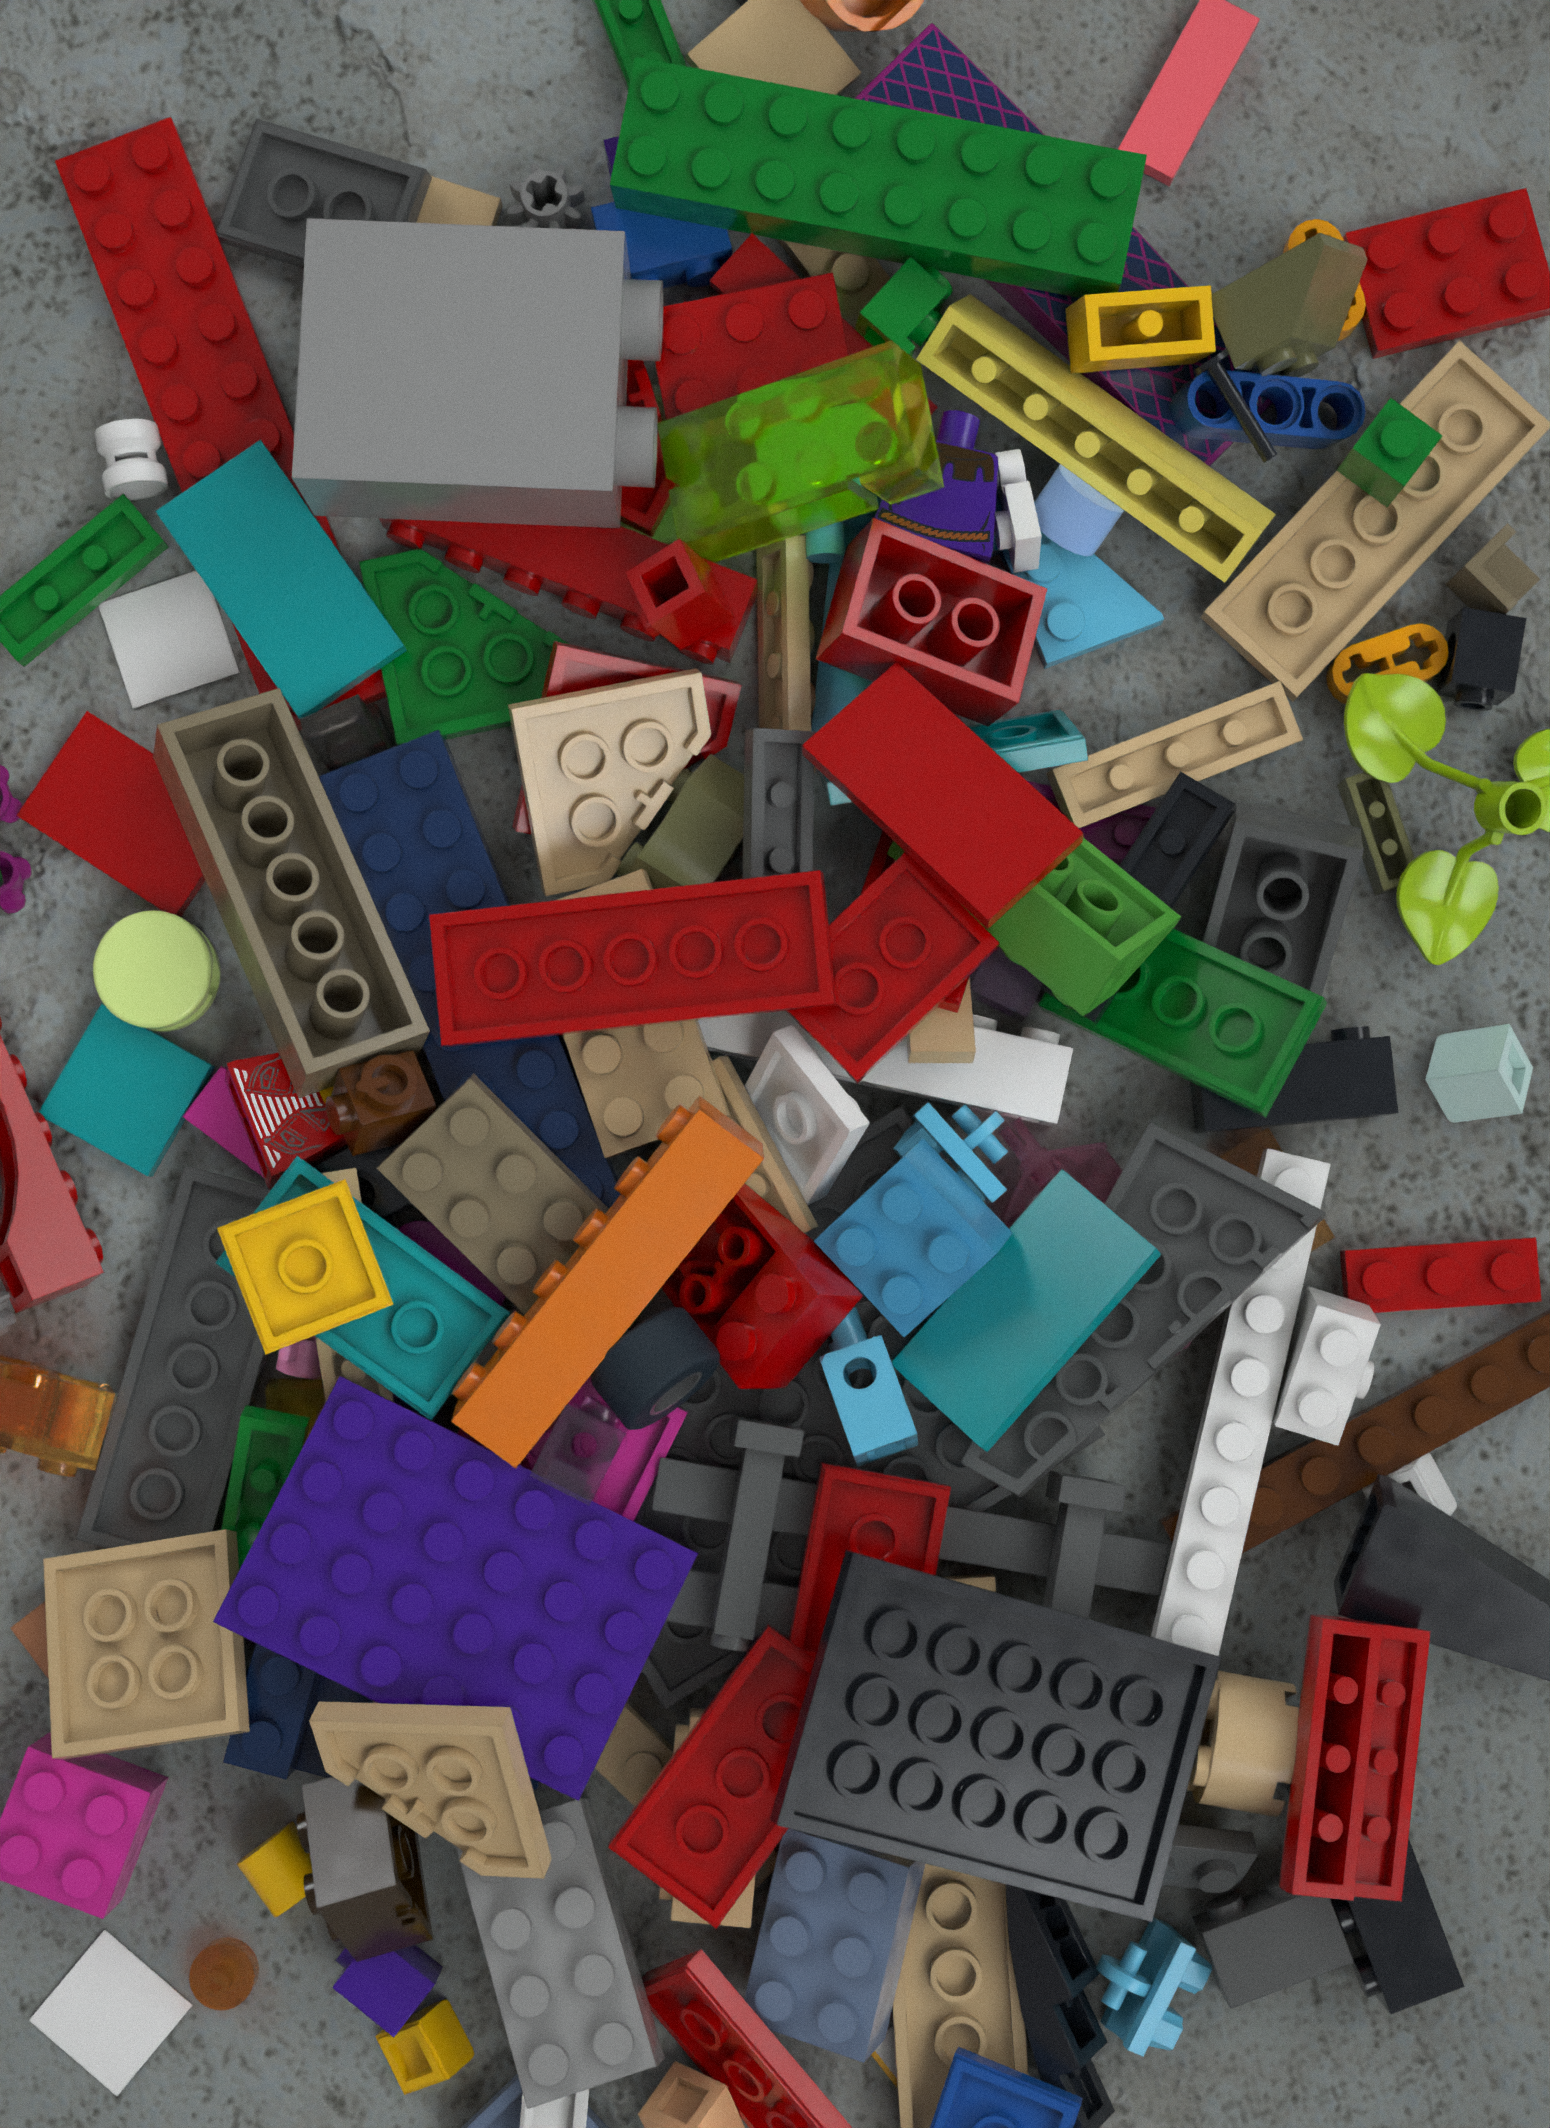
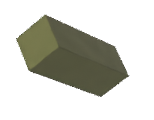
[1337,772,1415,896]

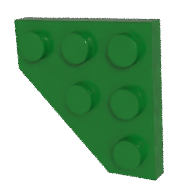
[359,549,569,746]

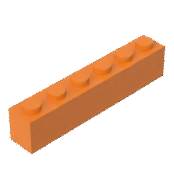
[451,1095,764,1468]

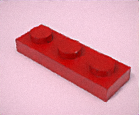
[1340,1237,1542,1313]

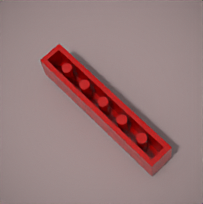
[378,518,758,665]

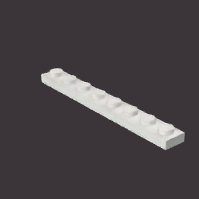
[1151,1149,1331,1656]

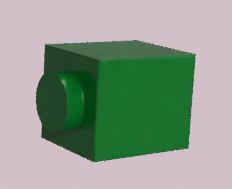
[1336,397,1443,507]

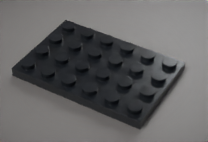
[770,1550,1222,1922]

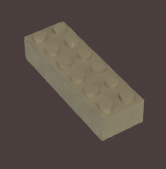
[153,688,430,1099]

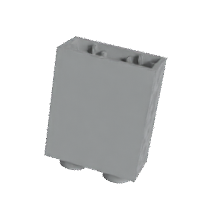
[292,218,663,528]

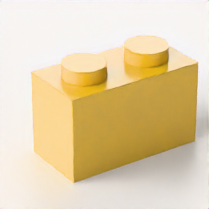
[1066,285,1216,373]

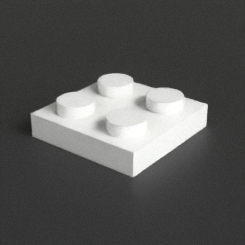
[744,1024,870,1205]

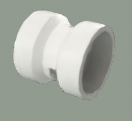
[94,419,168,500]

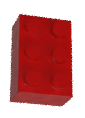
[816,518,1047,727]

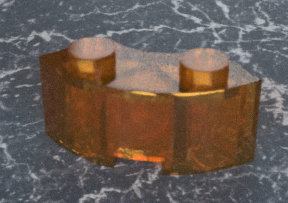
[0,1355,115,1477]

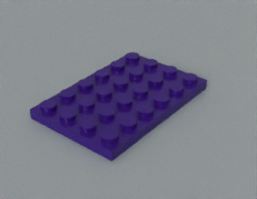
[213,1376,698,1801]

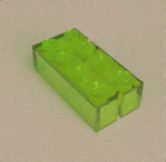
[658,340,944,563]

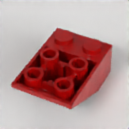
[661,1183,863,1389]

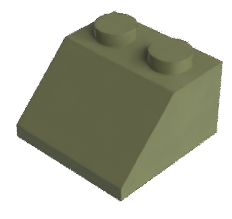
[1211,233,1367,377]

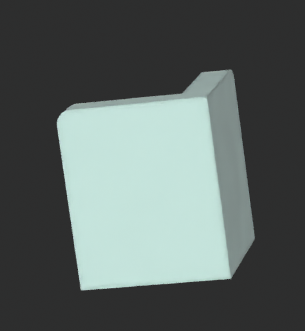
[1425,1024,1533,1123]

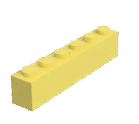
[916,294,1276,583]

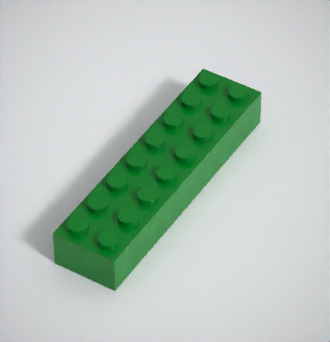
[610,56,1147,298]

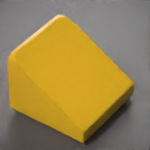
[375,1999,474,2095]

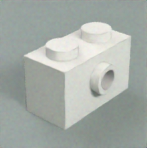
[1273,1286,1381,1446]

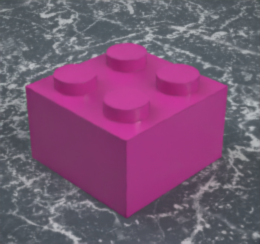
[0,1732,169,1919]

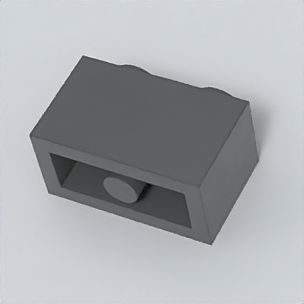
[1192,1874,1354,2009]

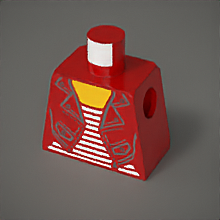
[225,1053,348,1190]

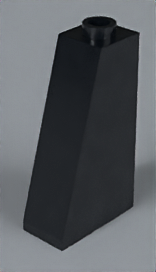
[1334,1474,1550,1681]

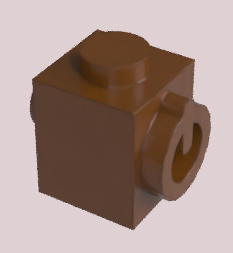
[326,1050,436,1156]

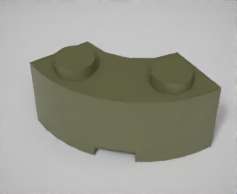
[616,754,744,889]

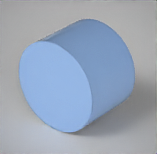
[1034,464,1125,556]

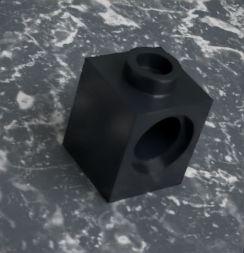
[1436,607,1527,711]

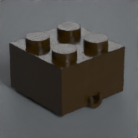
[296,1776,433,1962]

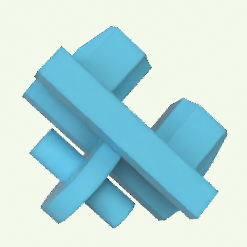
[893,1102,1008,1203]
[1096,1917,1212,2057]

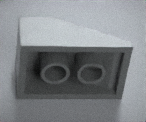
[1201,800,1364,996]

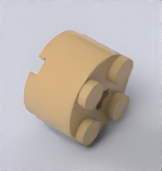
[1187,1671,1299,1817]

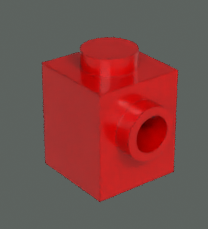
[625,538,735,650]

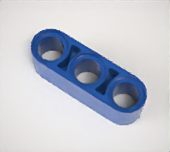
[1170,370,1366,449]

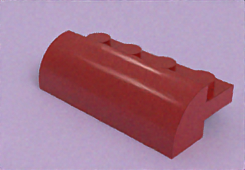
[1279,1614,1431,1902]

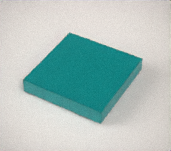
[39,1003,216,1177]

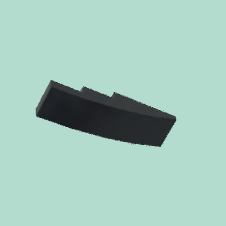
[1005,1884,1115,2128]

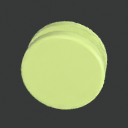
[93,910,221,1032]

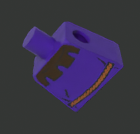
[875,410,998,565]

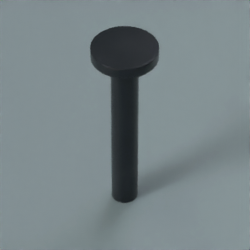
[1193,349,1277,463]

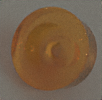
[189,1937,259,2010]

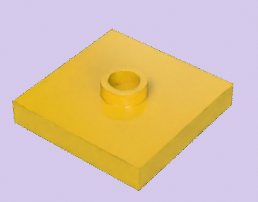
[217,1179,394,1355]

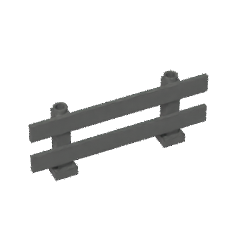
[651,1416,1169,1652]

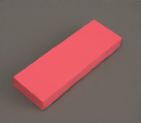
[1118,0,1260,187]

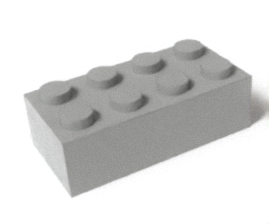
[456,1798,665,2109]

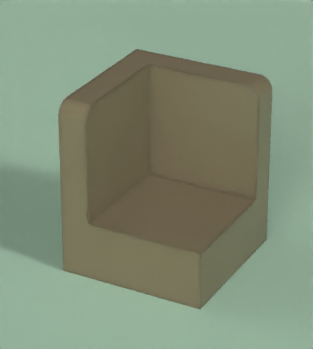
[1445,523,1540,614]

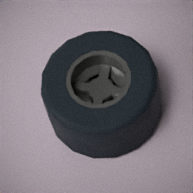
[591,1307,720,1430]

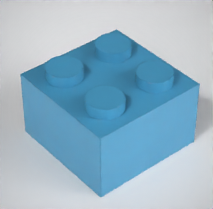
[814,1138,1012,1337]

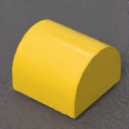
[236,1821,312,1918]

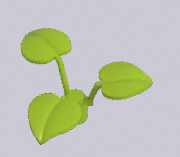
[1344,673,1550,966]

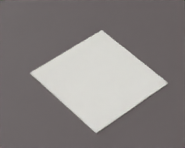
[99,571,240,709]
[29,1930,192,2096]

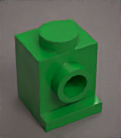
[854,257,953,373]

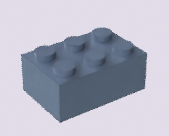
[744,1828,925,2063]

